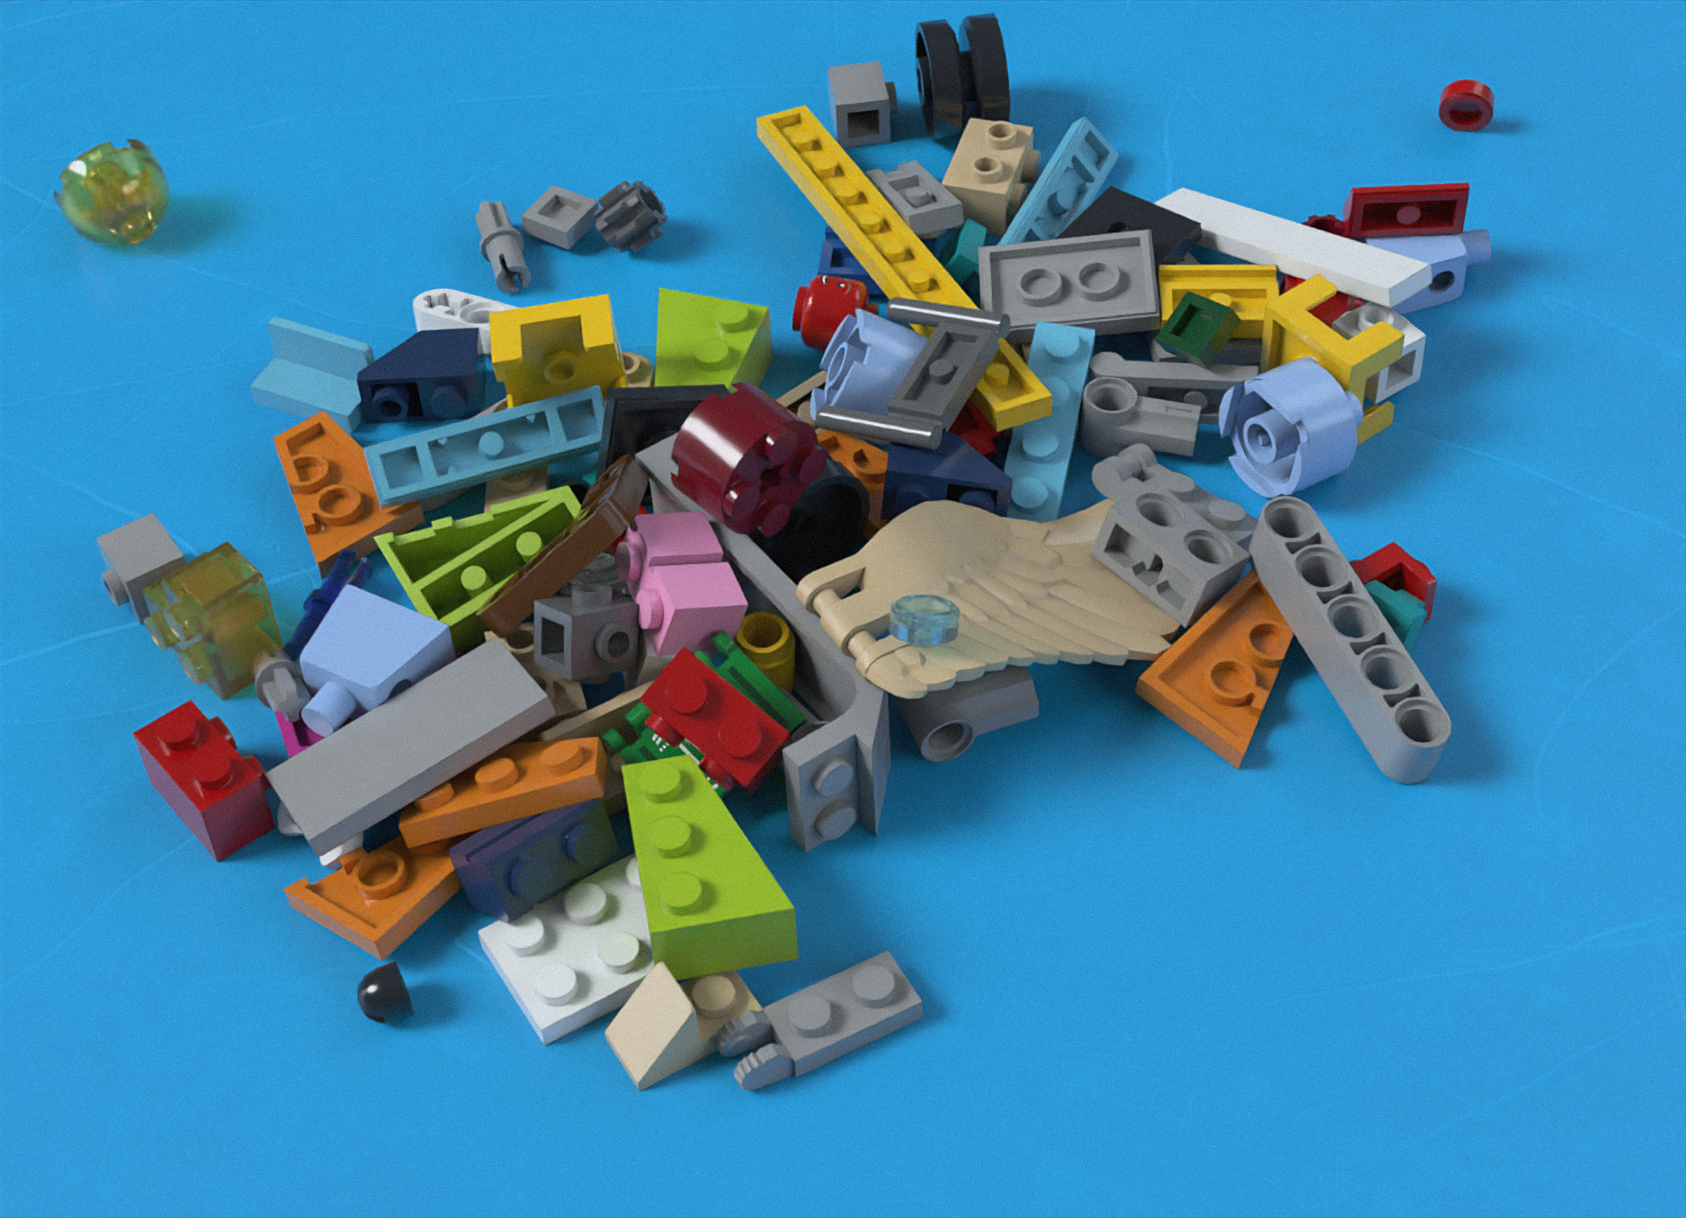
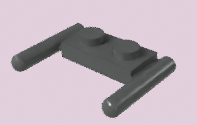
[815,297,1011,450]

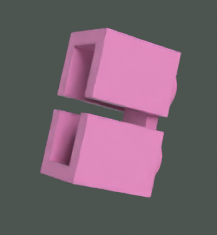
[615,511,748,656]

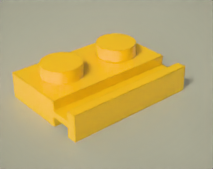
[1158,264,1279,339]

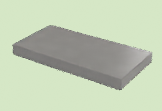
[265,636,557,857]

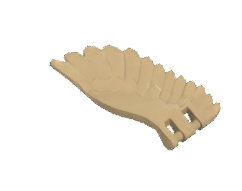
[795,498,1181,699]

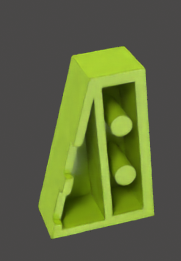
[655,287,773,393]
[373,485,614,655]
[621,754,799,980]

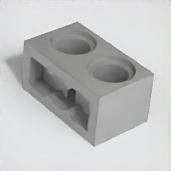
[1090,482,1251,628]

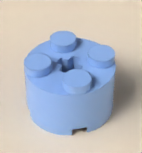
[810,309,928,448]
[1219,356,1363,498]

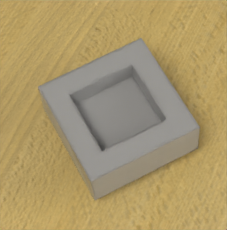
[521,185,599,250]

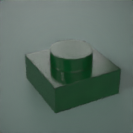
[1155,291,1242,369]

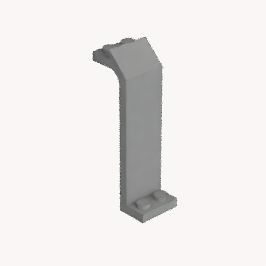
[635,432,891,852]

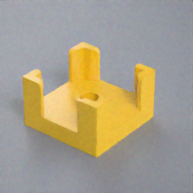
[1259,273,1405,446]
[489,294,629,409]

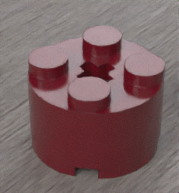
[670,382,827,537]

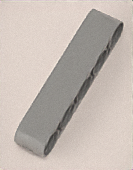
[1248,496,1452,784]

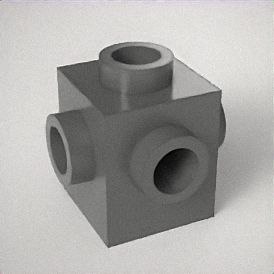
[534,583,641,684]

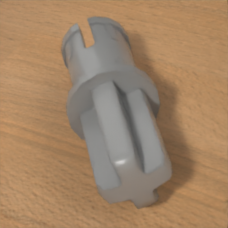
[475,200,531,293]
[251,648,311,722]

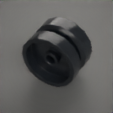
[915,13,1010,140]
[746,443,870,586]

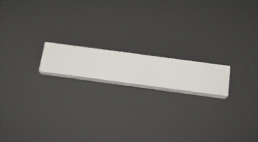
[1153,187,1432,308]

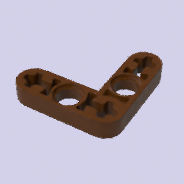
[476,454,650,639]

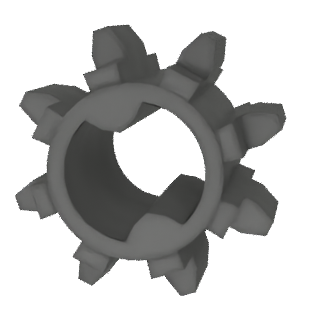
[593,180,668,253]

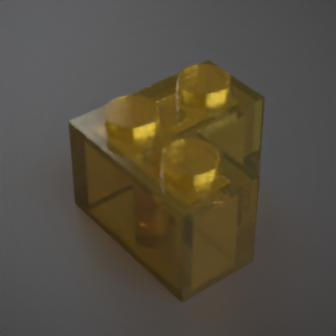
[142,541,284,701]

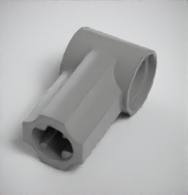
[1078,377,1201,457]
[897,665,1039,762]

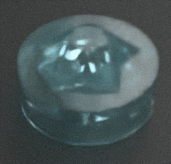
[889,594,960,648]

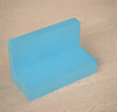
[250,316,375,433]

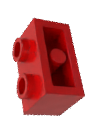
[639,646,794,796]
[133,700,275,862]

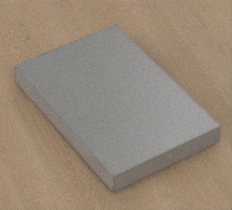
[978,229,1161,344]

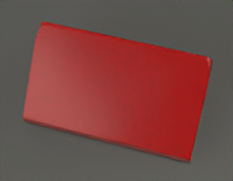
[1342,183,1470,238]

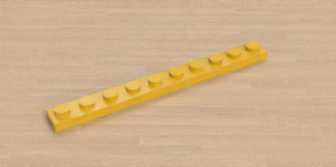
[756,105,1052,432]

